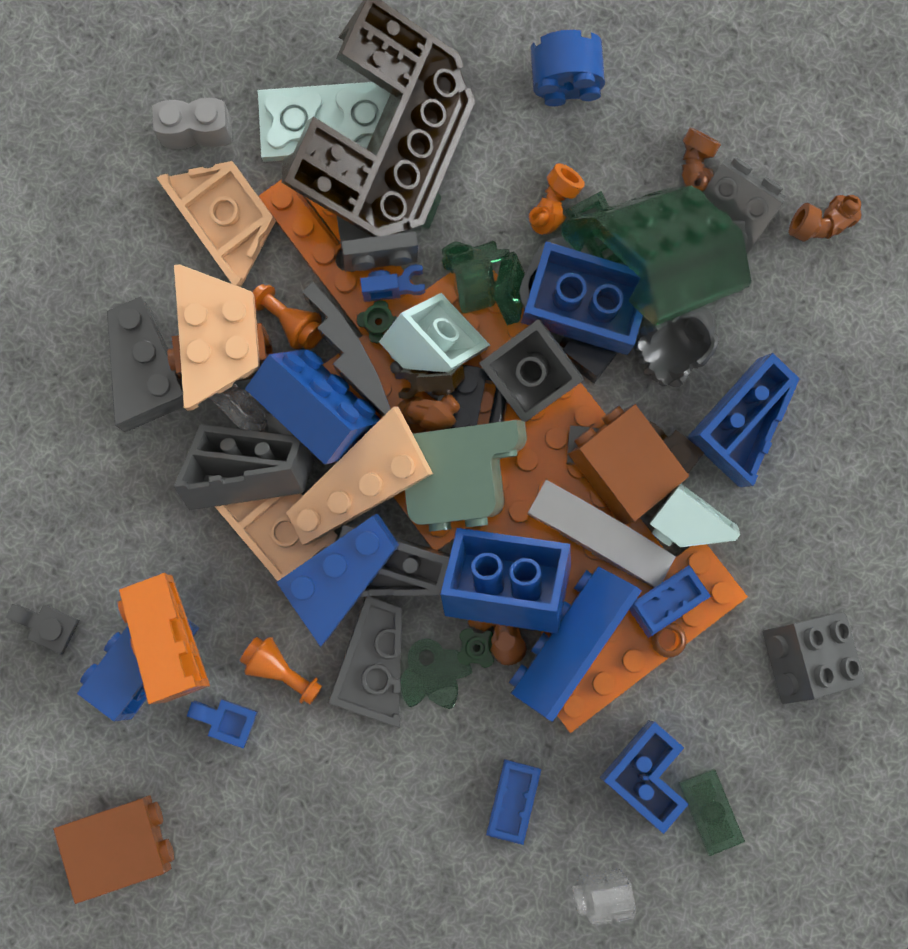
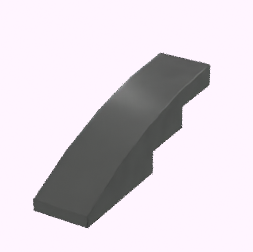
[302,282,391,417]

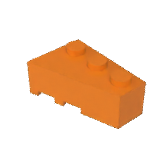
[118,573,210,704]

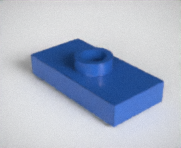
[629,565,711,638]
[486,759,541,845]

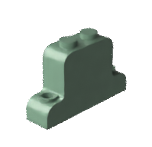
[405,420,527,532]

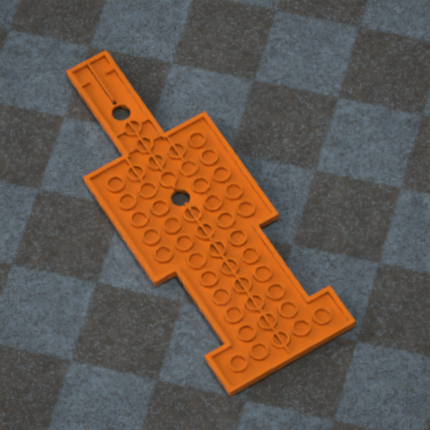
[259,179,748,733]

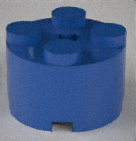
[530,30,605,107]

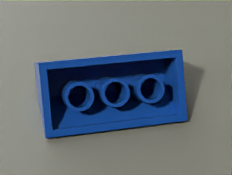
[509,567,642,722]

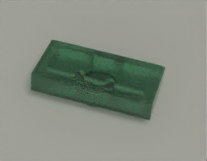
[493,251,525,325]
[678,769,745,856]

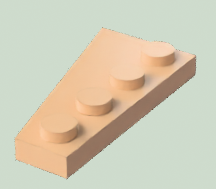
[286,407,433,545]

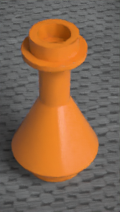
[253,284,322,350]
[240,637,323,705]

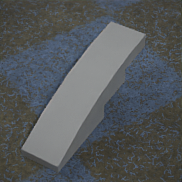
[527,480,676,588]

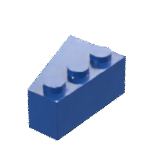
[276,514,399,647]

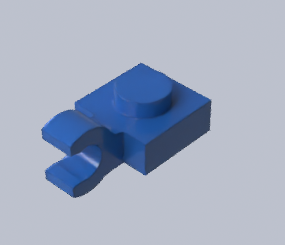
[360,264,426,302]
[187,699,258,748]

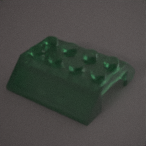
[561,185,752,326]

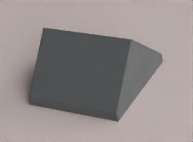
[479,319,584,422]

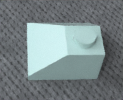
[379,293,490,372]
[650,483,740,547]

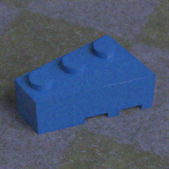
[687,353,800,487]

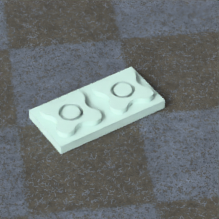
[258,82,390,162]

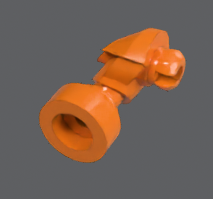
[529,163,585,235]

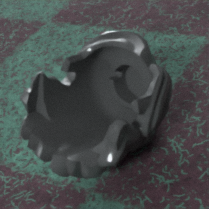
[633,306,719,387]

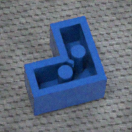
[599,720,689,834]

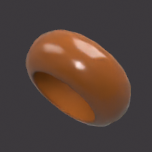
[651,623,687,658]

